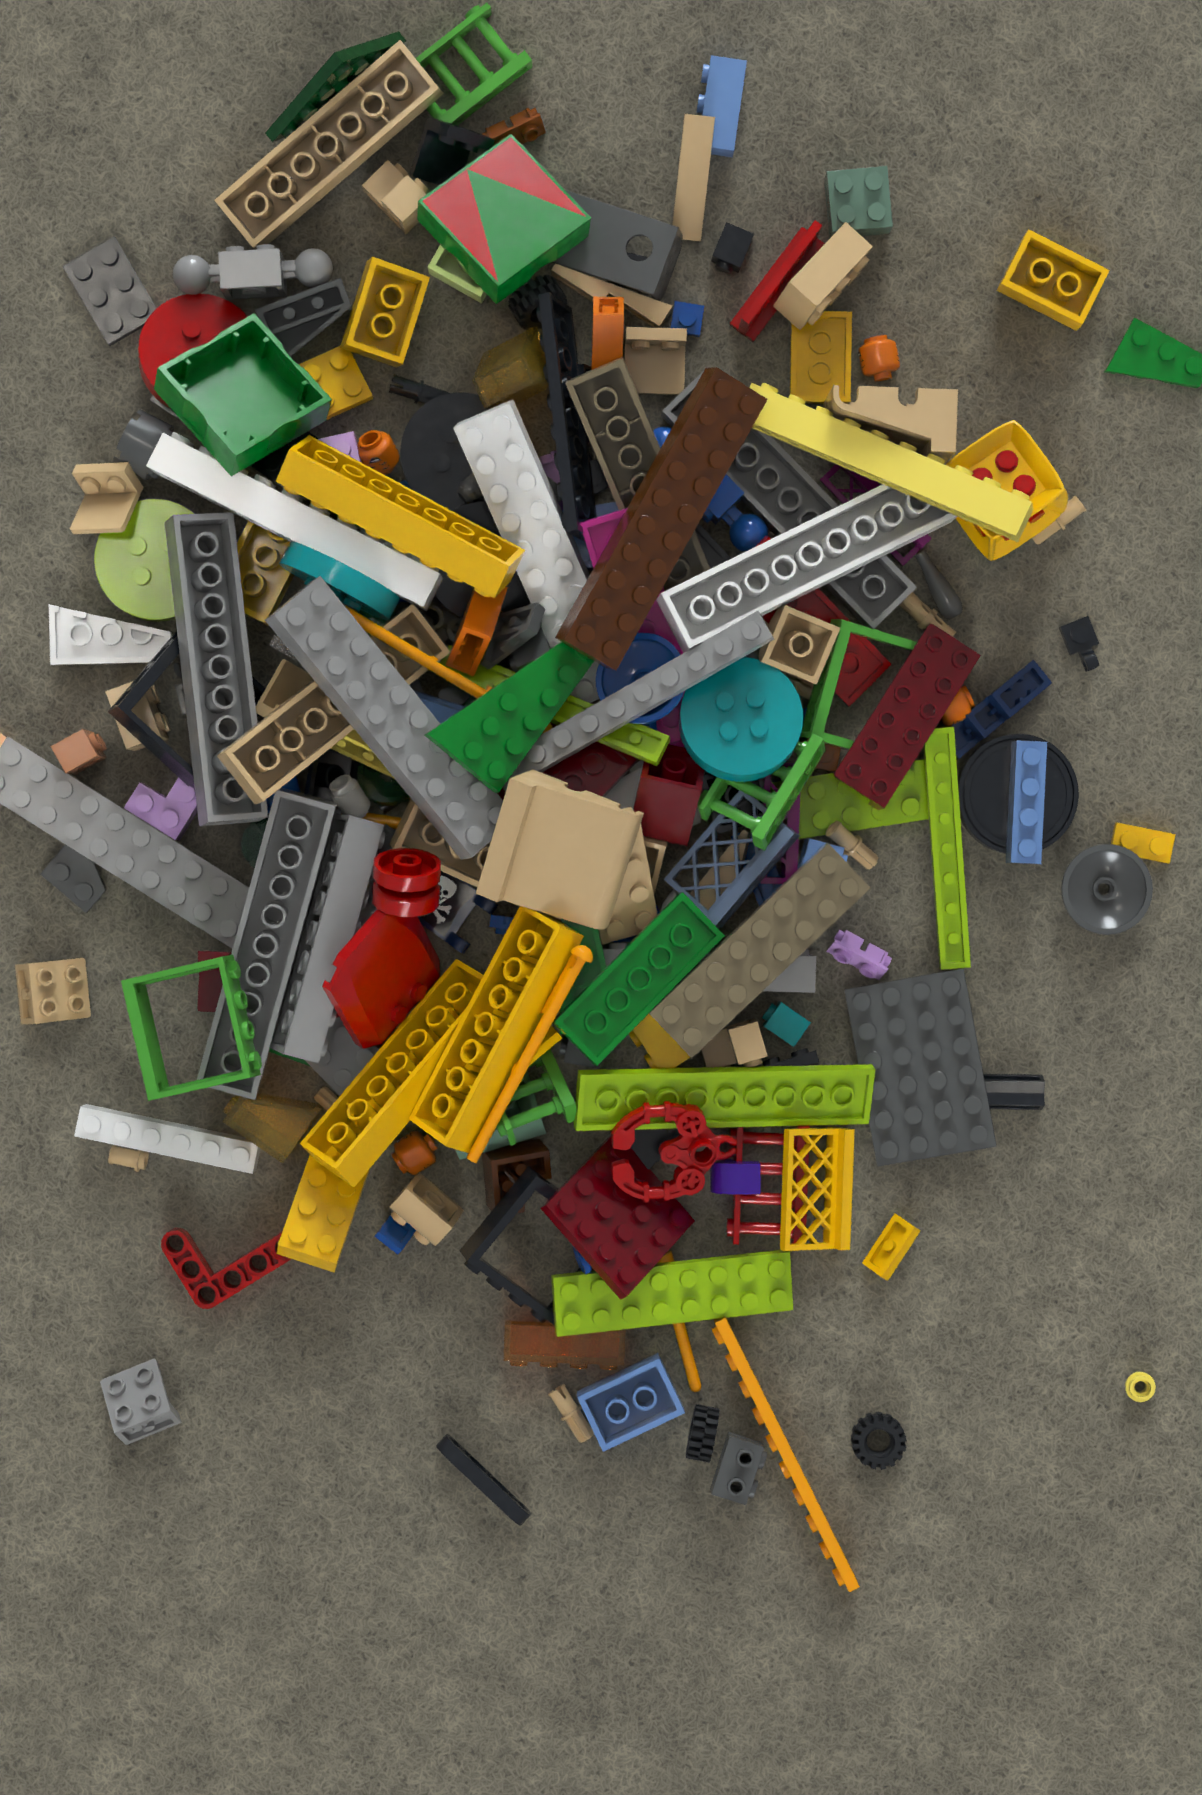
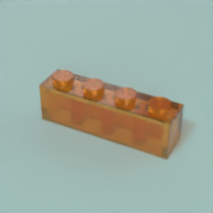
[503,1320,626,1370]

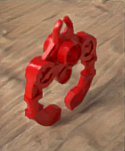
[611,1101,737,1203]

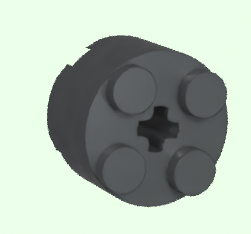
[113,409,174,480]

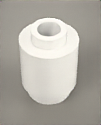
[329,775,371,818]

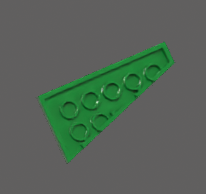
[424,642,594,793]

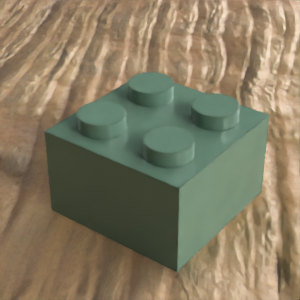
[824,166,893,239]

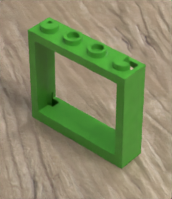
[800,619,917,750]
[121,955,262,1101]

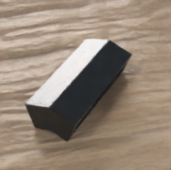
[984,1074,1045,1110]

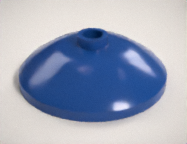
[596,633,684,724]

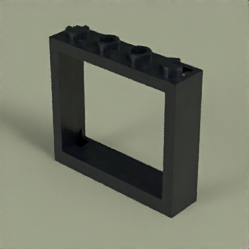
[108,631,266,786]
[459,1166,594,1325]

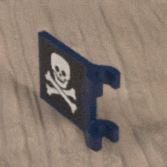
[418,871,498,954]

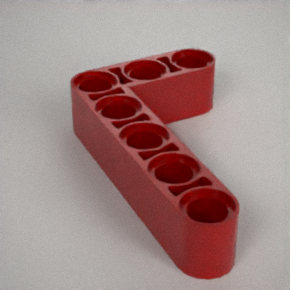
[161,1227,291,1309]

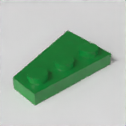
[1105,317,1202,388]

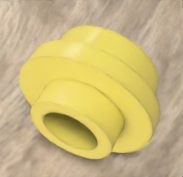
[1125,1372,1156,1402]

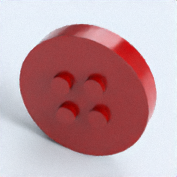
[138,293,248,409]

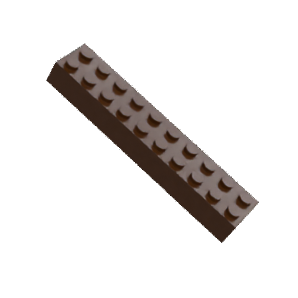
[555,367,768,671]

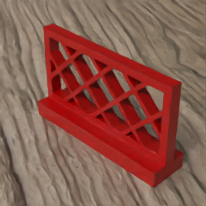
[729,220,825,342]

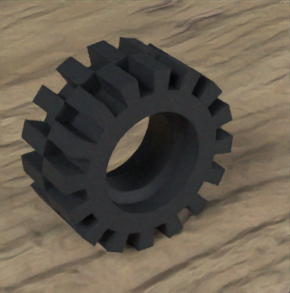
[508,275,567,331]
[686,1404,720,1463]
[851,1412,907,1470]

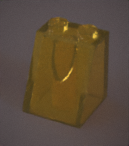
[472,326,549,408]
[222,1093,323,1164]

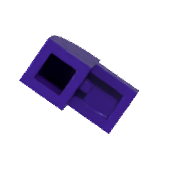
[710,1159,761,1194]

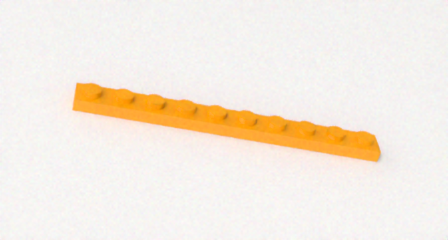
[712,1317,860,1592]

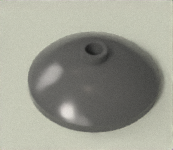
[1061,844,1153,935]

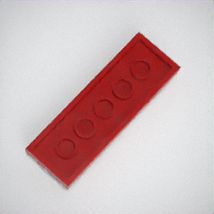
[755,536,891,707]

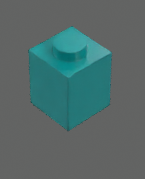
[762,1001,811,1047]

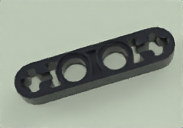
[436,1434,531,1526]

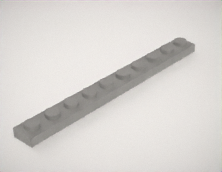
[503,611,774,791]

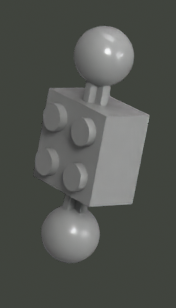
[173,244,333,300]

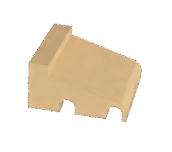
[823,385,958,464]
[476,769,644,929]

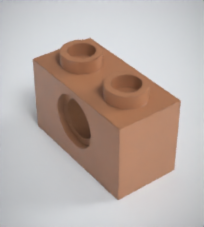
[51,729,107,775]

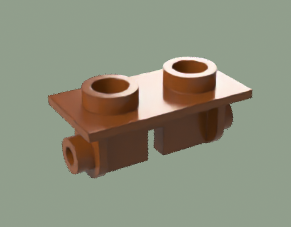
[481,108,546,146]

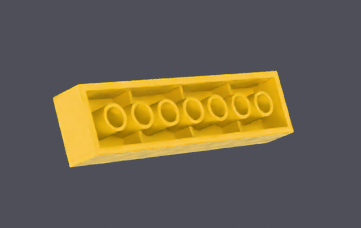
[276,435,525,598]
[409,906,584,1153]
[299,959,483,1187]

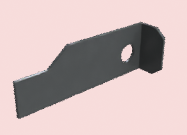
[551,190,683,301]

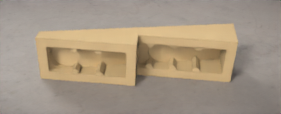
[672,114,715,242]
[551,264,673,328]

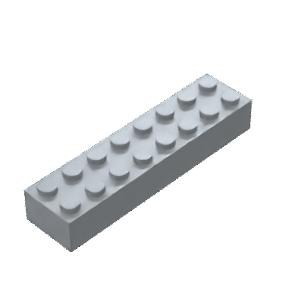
[270,813,385,1063]

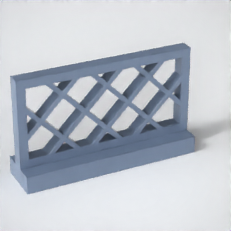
[664,790,800,928]

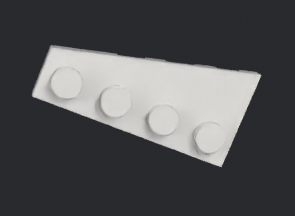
[49,604,173,665]

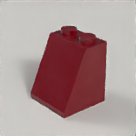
[633,744,705,846]

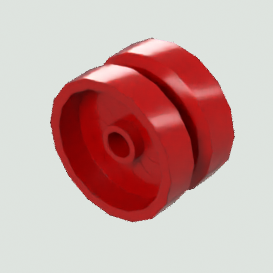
[372,848,441,917]

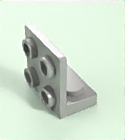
[100,1359,182,1445]

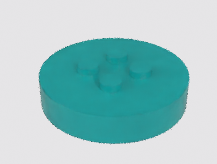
[279,541,400,621]
[679,657,803,782]

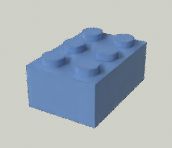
[577,1353,685,1452]

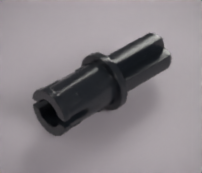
[389,374,449,404]

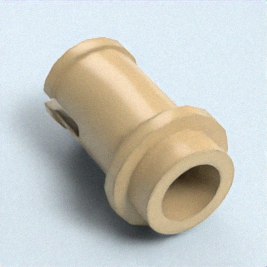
[108,1145,149,1172]

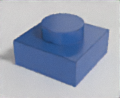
[671,301,704,337]
[374,1214,416,1255]

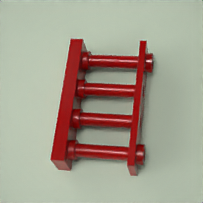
[726,1126,810,1245]

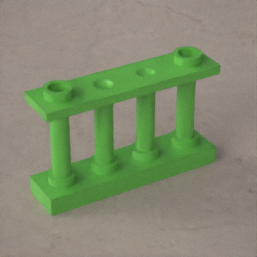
[416,3,532,126]
[698,734,826,851]
[497,1049,577,1146]

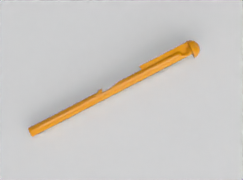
[345,605,553,735]
[466,945,593,1163]

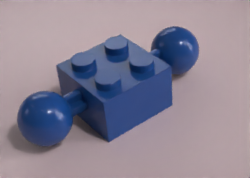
[654,426,768,552]

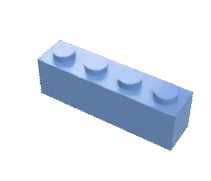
[1006,740,1047,864]

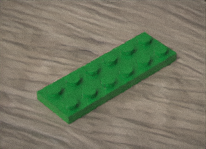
[553,892,725,1066]

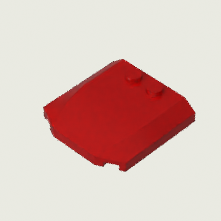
[322,909,440,1049]

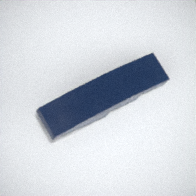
[950,660,1052,760]

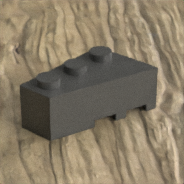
[255,278,352,357]

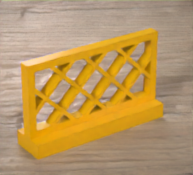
[780,1127,855,1251]

